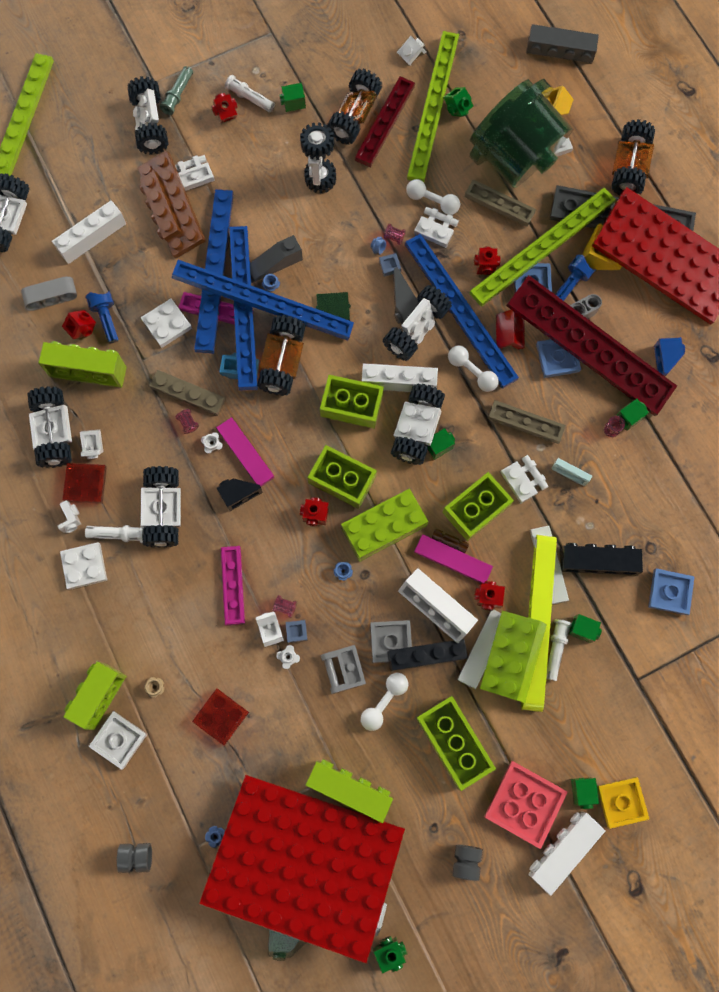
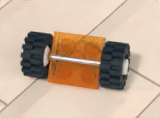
[327,69,382,145]
[612,119,655,196]
[257,315,306,396]

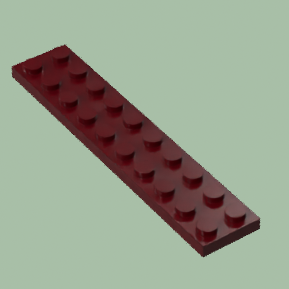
[506,275,677,416]

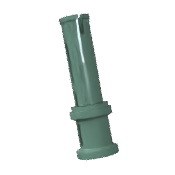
[159,66,193,115]

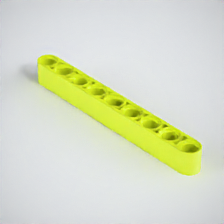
[521,535,557,712]

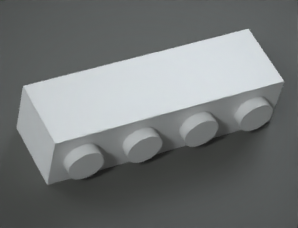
[52,201,126,264]
[362,363,438,392]
[398,568,478,643]
[528,811,605,896]

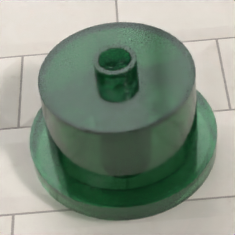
[469,79,574,188]

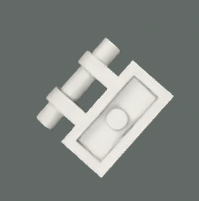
[175,155,215,191]
[414,207,459,248]
[500,455,549,504]

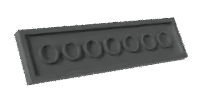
[550,185,696,231]

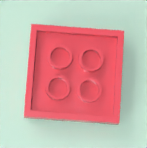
[484,761,568,849]

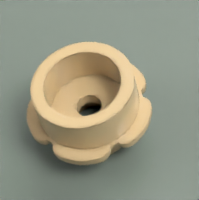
[145,677,165,697]

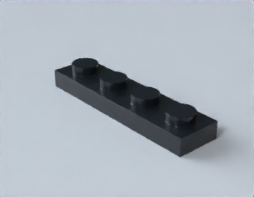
[387,639,468,671]

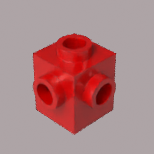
[211,93,238,124]
[474,247,501,275]
[62,310,96,339]
[300,497,329,527]
[474,581,505,611]

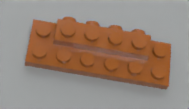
[138,150,206,258]

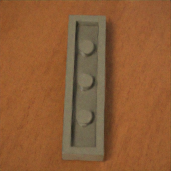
[464,180,536,227]
[149,370,226,416]
[488,400,566,444]

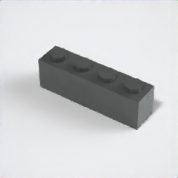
[526,24,599,63]

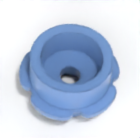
[371,237,386,254]
[262,274,280,292]
[334,562,353,581]
[205,826,225,848]

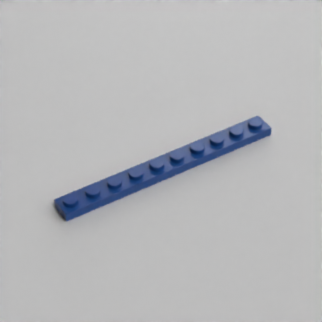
[194,189,234,354]
[229,226,258,390]
[405,234,519,389]
[172,260,354,341]

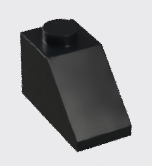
[216,478,263,511]

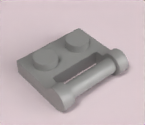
[321,645,366,694]

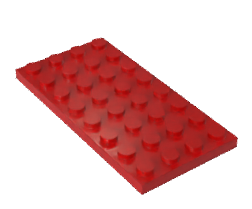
[591,187,719,325]

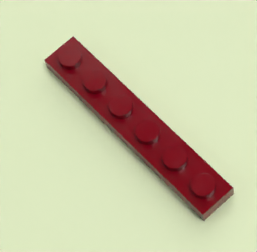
[355,76,415,168]

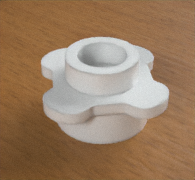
[201,432,223,454]
[276,645,300,669]

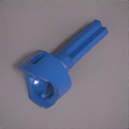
[555,254,596,301]
[85,291,119,343]

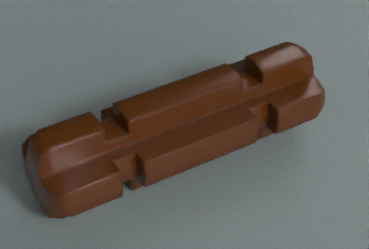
[432,529,469,553]

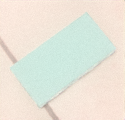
[551,458,592,486]

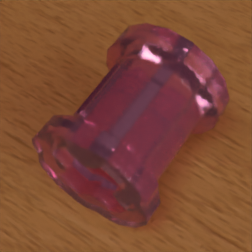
[383,223,406,245]
[175,409,199,434]
[604,416,625,437]
[272,595,297,618]

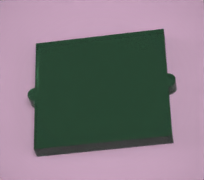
[316,292,351,321]

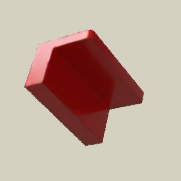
[496,309,525,350]

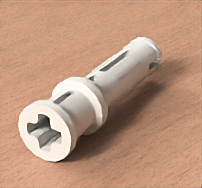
[225,75,275,113]
[85,525,144,543]
[546,619,572,681]

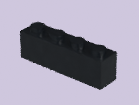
[560,543,643,575]

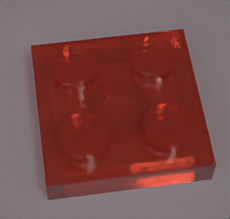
[62,463,107,504]
[192,688,250,746]

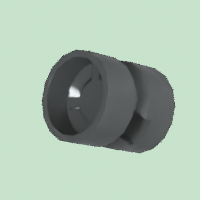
[117,843,152,873]
[452,844,483,881]

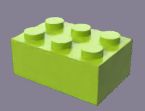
[320,375,384,429]
[307,445,377,509]
[442,472,514,542]
[63,661,127,730]

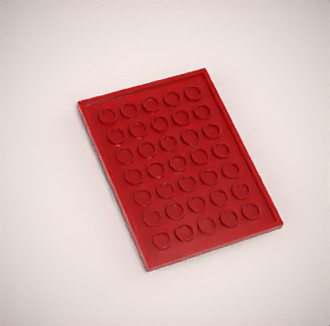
[199,775,405,964]

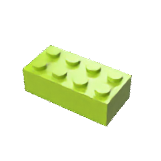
[38,341,127,388]
[341,488,428,562]
[480,611,547,703]
[416,696,496,791]
[306,759,393,823]

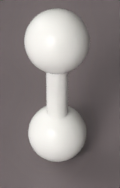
[406,179,460,215]
[448,346,498,392]
[361,673,409,731]

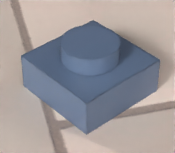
[379,253,401,277]
[286,620,308,643]

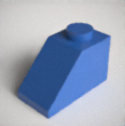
[654,338,685,376]

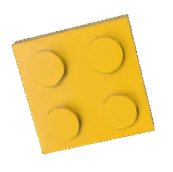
[597,777,649,829]

